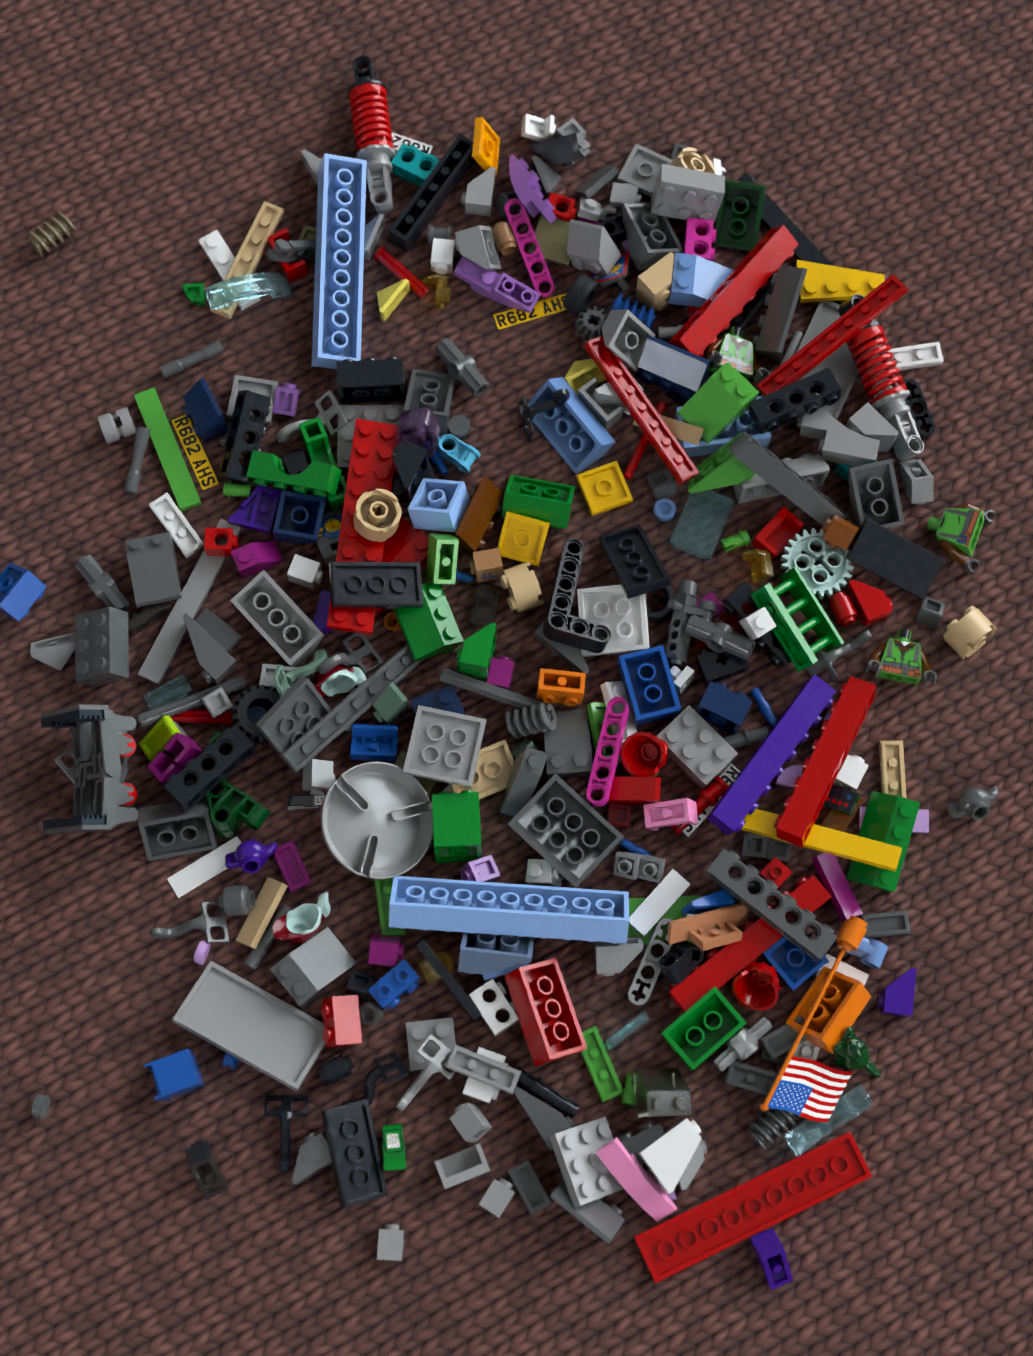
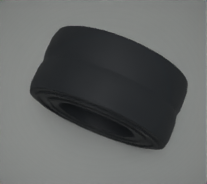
[563,274,599,316]

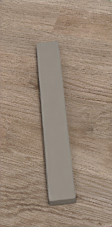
[138,519,242,685]

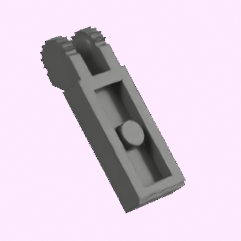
[267,239,316,263]

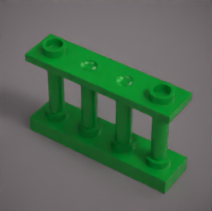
[750,566,844,672]

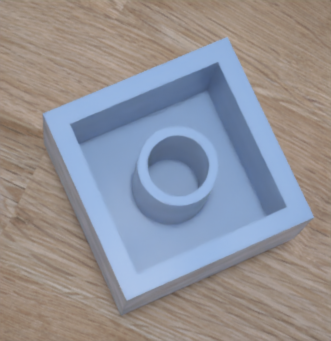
[408,478,470,532]

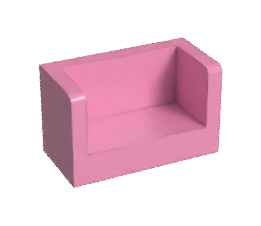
[643,798,698,831]

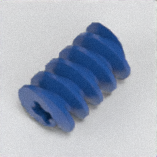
[609,293,657,330]

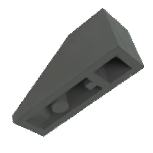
[534,620,589,680]
[499,746,548,817]
[513,1086,575,1151]

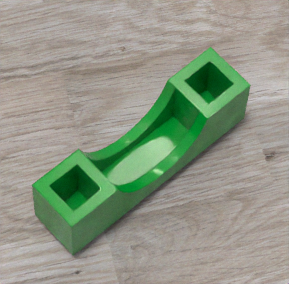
[299,417,346,511]
[246,450,341,498]

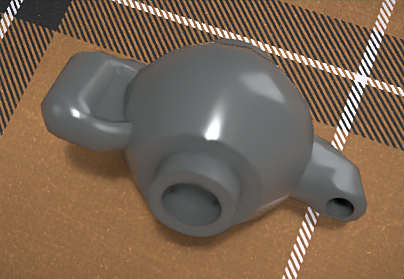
[946,787,999,820]

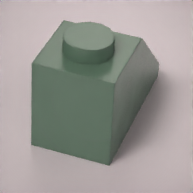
[372,682,409,725]

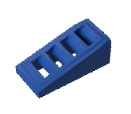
[682,889,735,915]

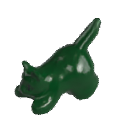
[834,1026,881,1077]

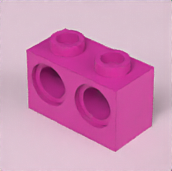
[683,218,716,261]

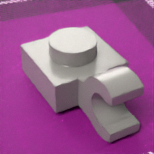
[557,118,590,157]
[577,197,616,222]

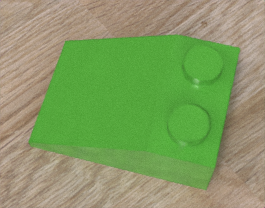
[677,362,759,444]
[688,432,756,494]

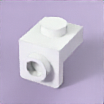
[521,114,556,142]
[525,859,563,887]

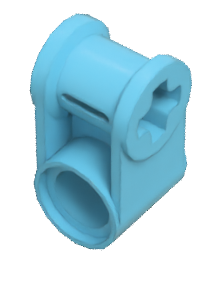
[438,434,481,474]

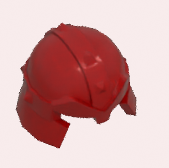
[620,732,668,777]
[732,961,781,1011]

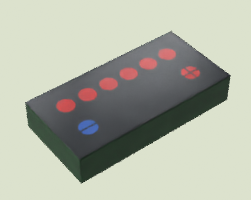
[823,785,860,816]

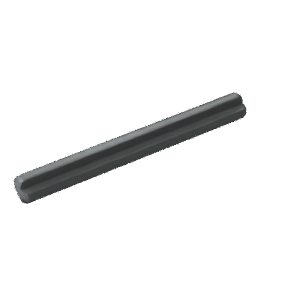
[439,668,548,712]
[137,677,246,727]

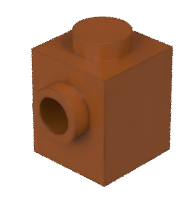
[822,515,859,550]

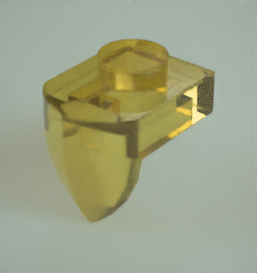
[422,275,451,309]
[742,549,774,583]
[417,952,453,984]

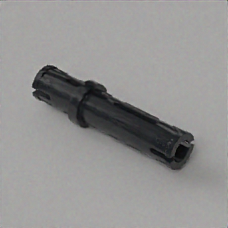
[517,1067,579,1119]

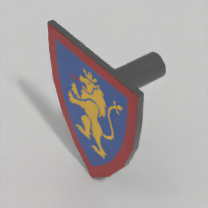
[588,252,630,291]

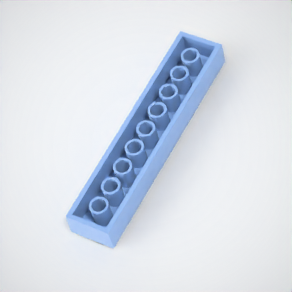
[311,153,367,370]
[389,876,629,943]

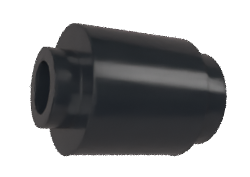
[317,1053,355,1086]

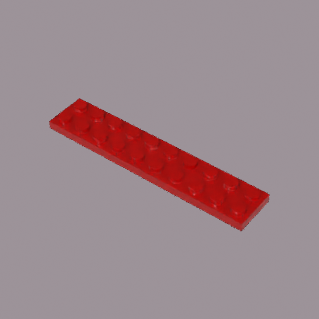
[326,418,400,635]
[634,1132,872,1283]

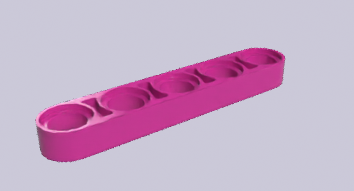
[505,199,555,299]
[586,697,629,807]

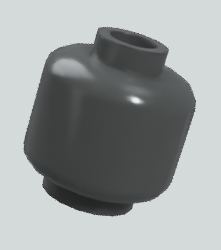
[218,885,255,916]

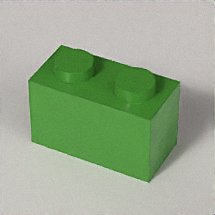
[426,533,459,584]

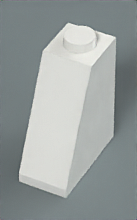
[638,1118,702,1194]

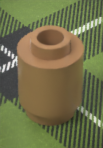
[492,222,518,256]

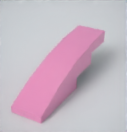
[596,1137,677,1222]

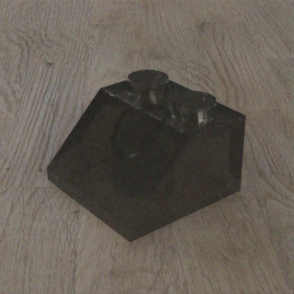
[633,1068,692,1118]

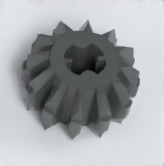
[575,306,609,341]

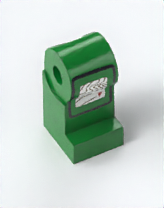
[383,1124,407,1171]

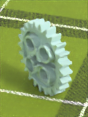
[780,528,854,600]

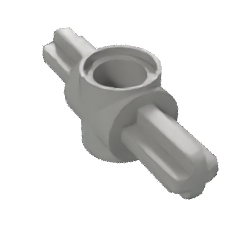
[713,1017,772,1071]

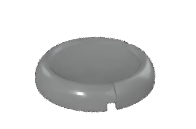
[321,762,433,879]

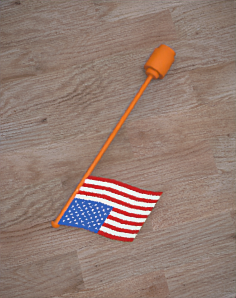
[760,916,867,1122]

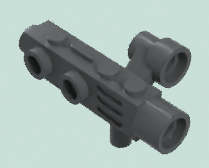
[664,580,717,667]

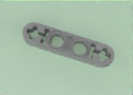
[627,918,673,1005]

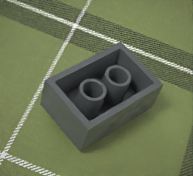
[75,606,129,686]

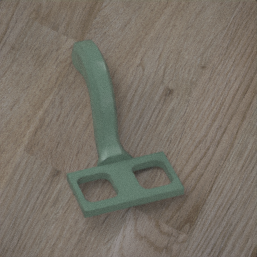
[272,649,328,698]

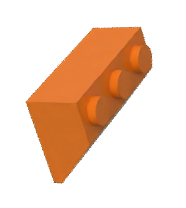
[786,966,871,1054]

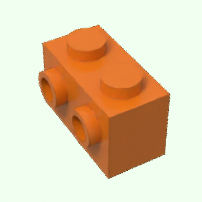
[536,668,586,706]

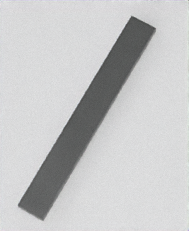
[280,644,424,773]

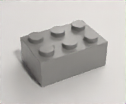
[651,164,725,224]
[657,705,738,789]

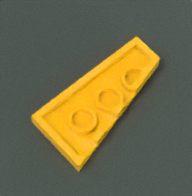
[795,260,885,303]

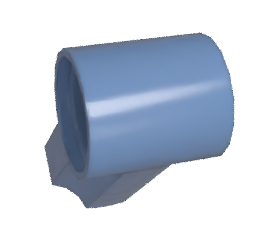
[837,937,889,969]

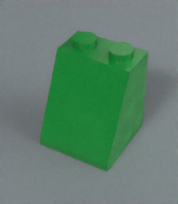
[432,790,482,864]

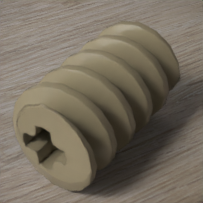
[28,212,77,258]

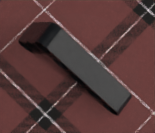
[543,538,611,653]

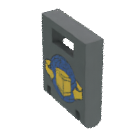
[316,508,342,565]

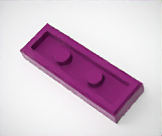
[812,853,863,922]

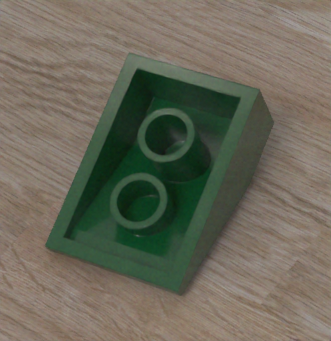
[713,179,767,251]

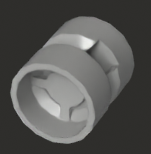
[98,407,136,444]

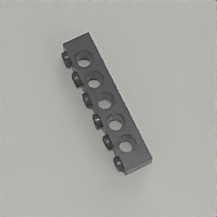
[705,849,838,962]

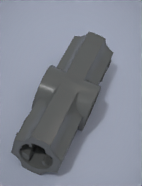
[435,338,490,397]
[75,554,131,612]
[685,615,755,660]

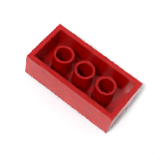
[504,958,588,1067]

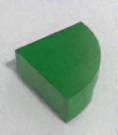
[182,283,206,306]

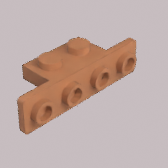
[667,903,749,951]

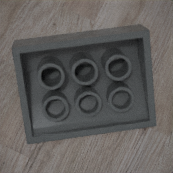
[508,774,624,888]

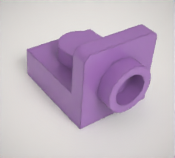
[273,382,301,417]
[460,855,501,882]

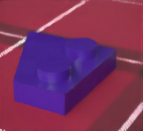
[228,486,281,534]

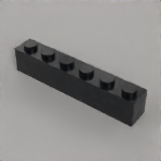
[389,134,475,253]

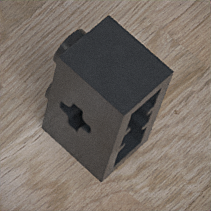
[695,649,749,687]

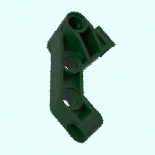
[201,729,271,839]

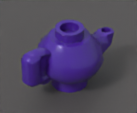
[225,839,277,873]

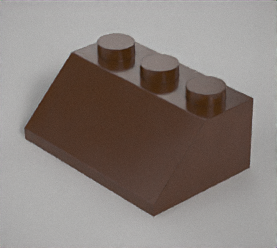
[453,476,504,557]

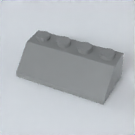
[733,453,830,504]
[230,570,324,667]

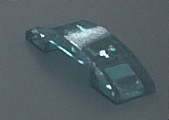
[204,273,292,309]
[783,1084,874,1157]

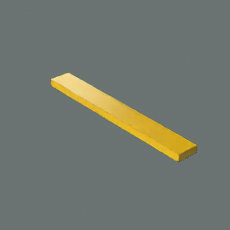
[741,809,902,872]

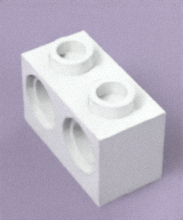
[469,979,519,1036]

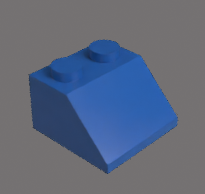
[0,563,47,621]

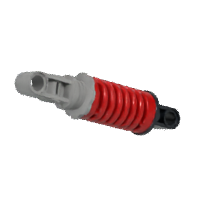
[347,55,396,215]
[839,294,924,461]

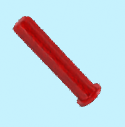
[373,246,429,298]
[171,710,232,724]

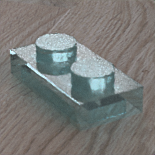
[143,674,192,710]

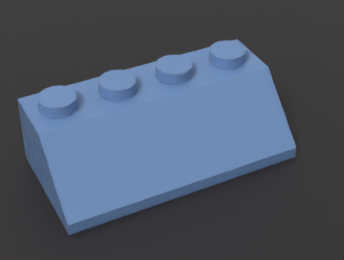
[523,377,616,474]

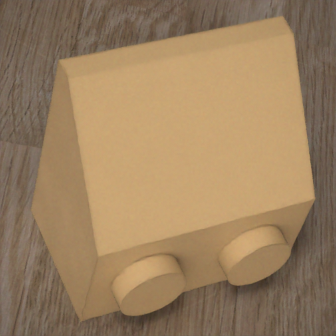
[636,252,674,313]

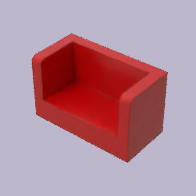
[267,228,308,283]
[752,507,804,561]

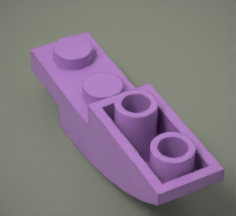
[509,154,557,224]
[453,256,540,313]

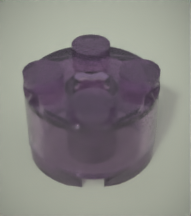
[394,407,442,458]

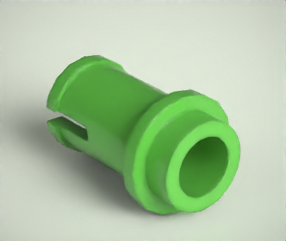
[223,480,252,498]
[721,530,751,553]
[620,1074,642,1106]

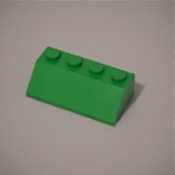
[846,791,920,893]

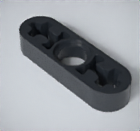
[904,379,935,440]

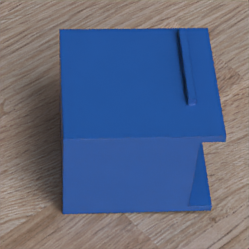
[144,1049,205,1102]

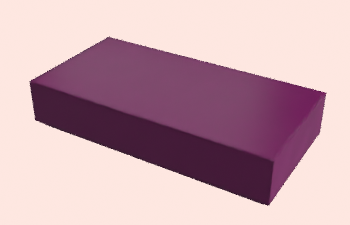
[273,840,312,893]

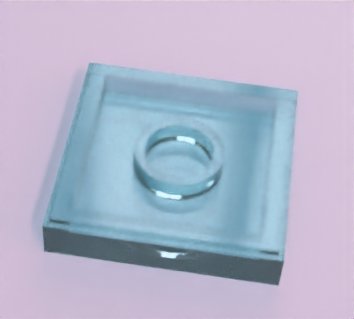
[604,1012,650,1052]

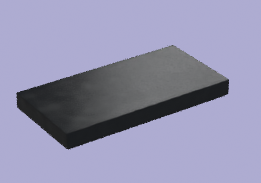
[845,518,944,599]
[598,524,671,599]
[329,562,423,608]
[321,1099,388,1208]

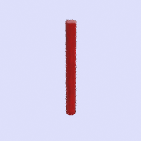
[623,401,667,480]

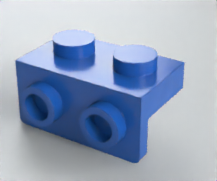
[350,724,398,762]
[369,960,420,1011]

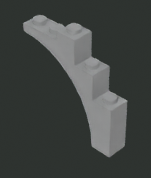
[779,346,880,467]

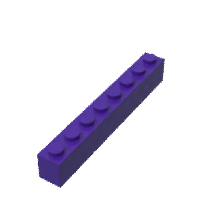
[706,674,836,835]

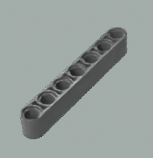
[728,431,849,526]

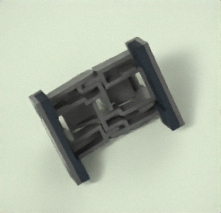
[41,704,139,834]

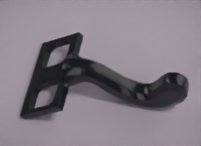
[517,389,570,441]
[340,1052,408,1106]
[264,1095,309,1173]

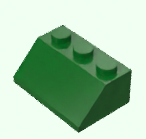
[501,474,575,529]
[393,582,464,661]
[456,623,496,682]
[661,987,746,1073]

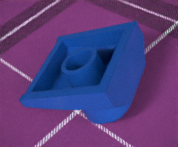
[762,931,829,991]

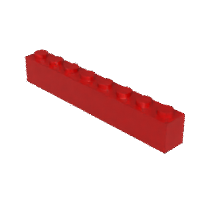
[669,225,799,357]
[774,676,876,848]
[668,875,832,1014]

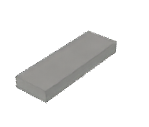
[445,1044,521,1094]

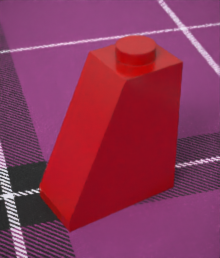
[597,777,661,805]

